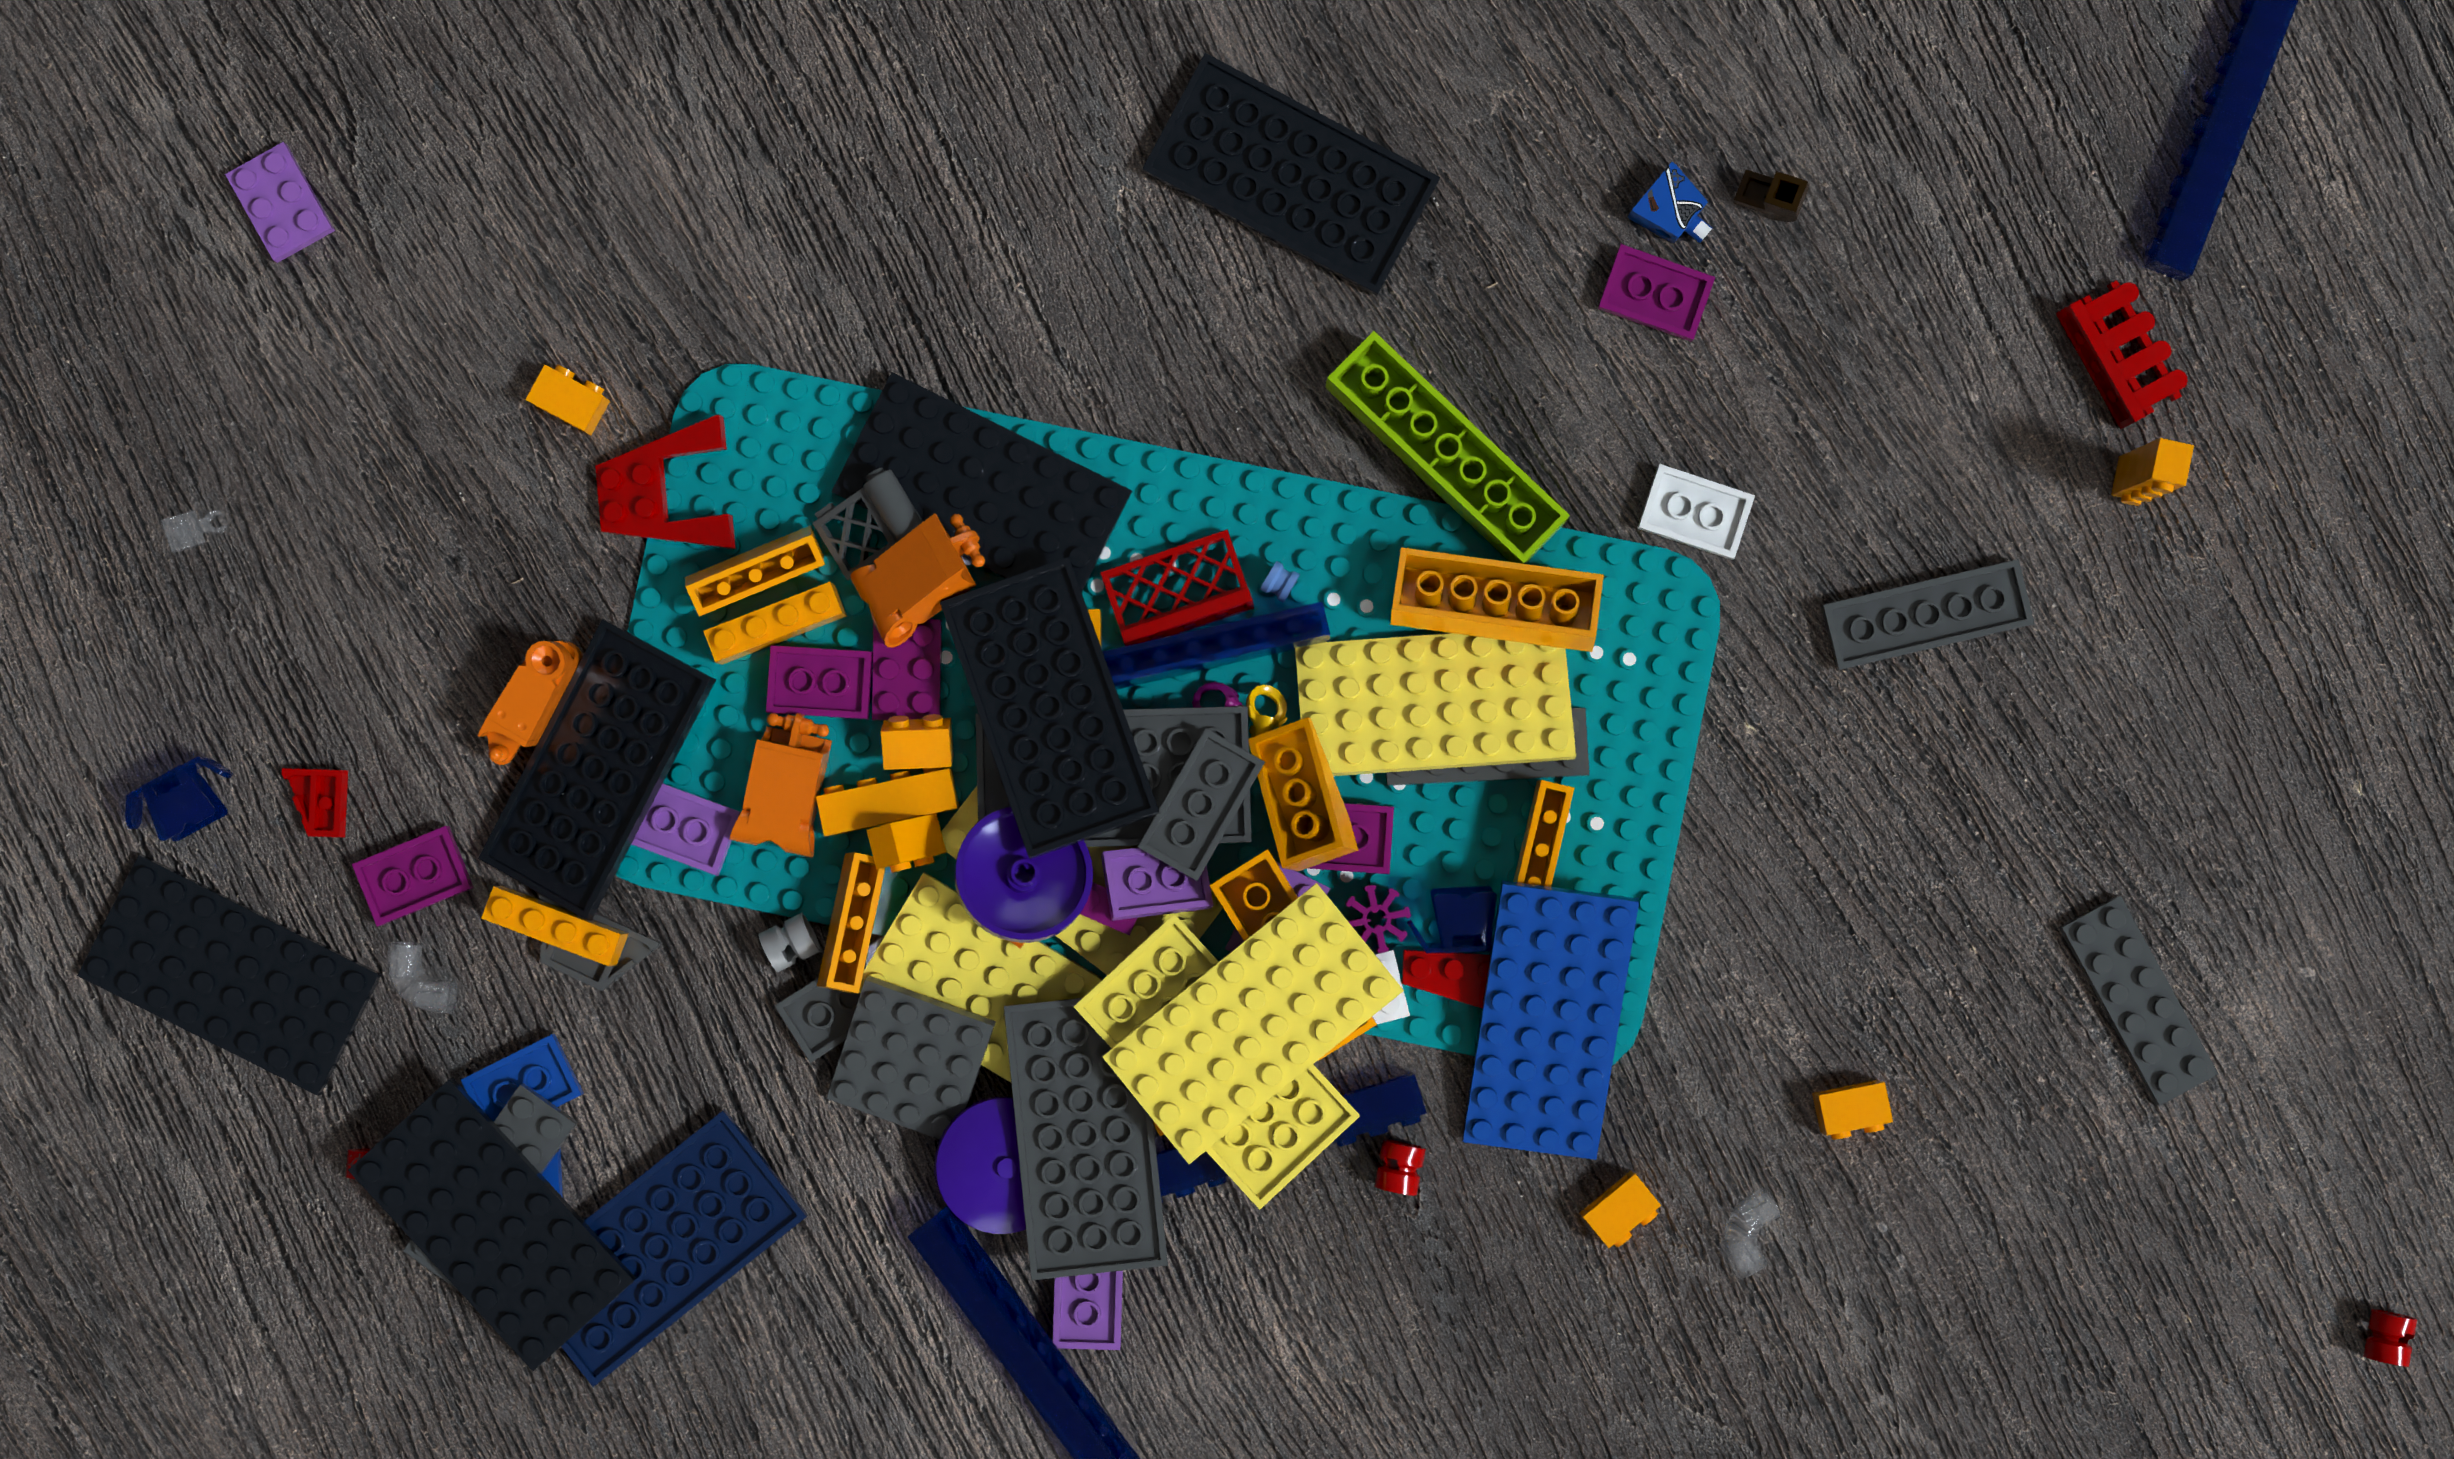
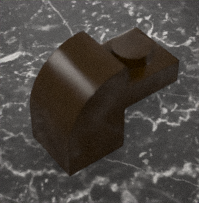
[1734,169,1809,222]

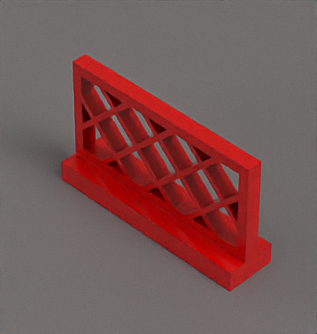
[1100,529,1254,651]

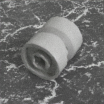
[759,913,821,972]

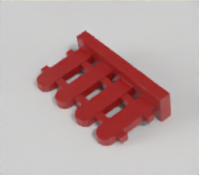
[2056,280,2188,430]

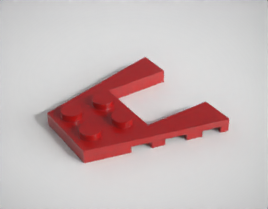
[595,415,736,549]

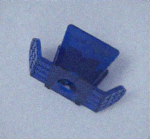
[125,756,233,841]
[1407,886,1497,953]

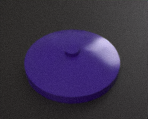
[955,807,1093,943]
[934,1097,1026,1234]

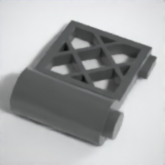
[813,467,923,580]

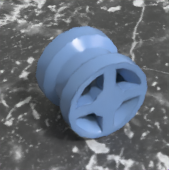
[1260,561,1300,603]

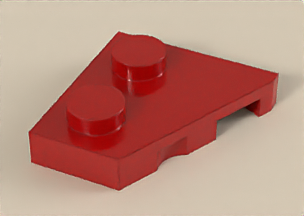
[282,768,348,838]

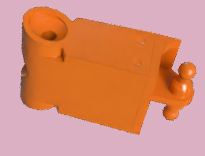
[850,513,985,648]
[477,641,583,765]
[729,713,832,858]

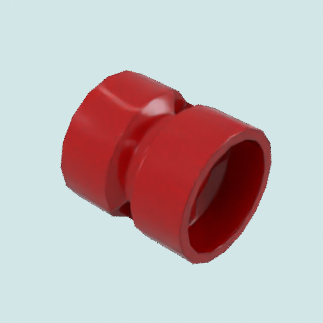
[1374,1139,1426,1196]
[2363,1309,2417,1367]

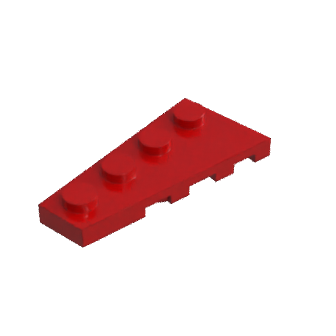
[1402,950,1490,1008]

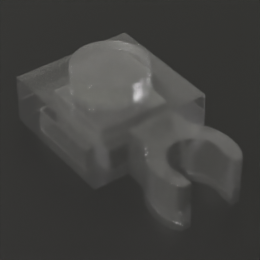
[161,510,227,553]

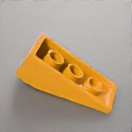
[1248,717,1358,872]

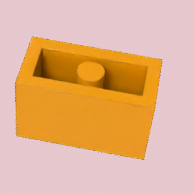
[525,364,610,436]
[881,714,954,770]
[866,813,947,873]
[1812,1080,1893,1140]
[1579,1170,1661,1248]

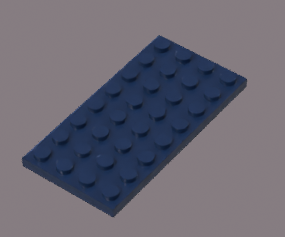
[561,1110,808,1387]

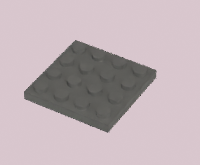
[826,975,996,1139]

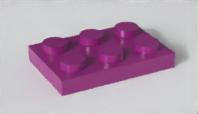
[1597,244,1715,342]
[872,619,942,721]
[766,645,873,720]
[1307,803,1394,874]
[352,826,474,927]

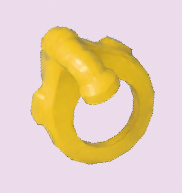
[1246,685,1288,738]

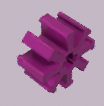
[1345,885,1411,953]

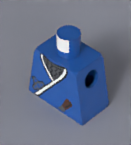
[1628,162,1712,243]

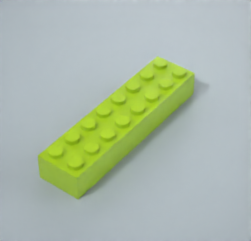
[1325,331,1570,564]

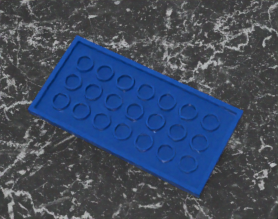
[1462,880,1639,1160]

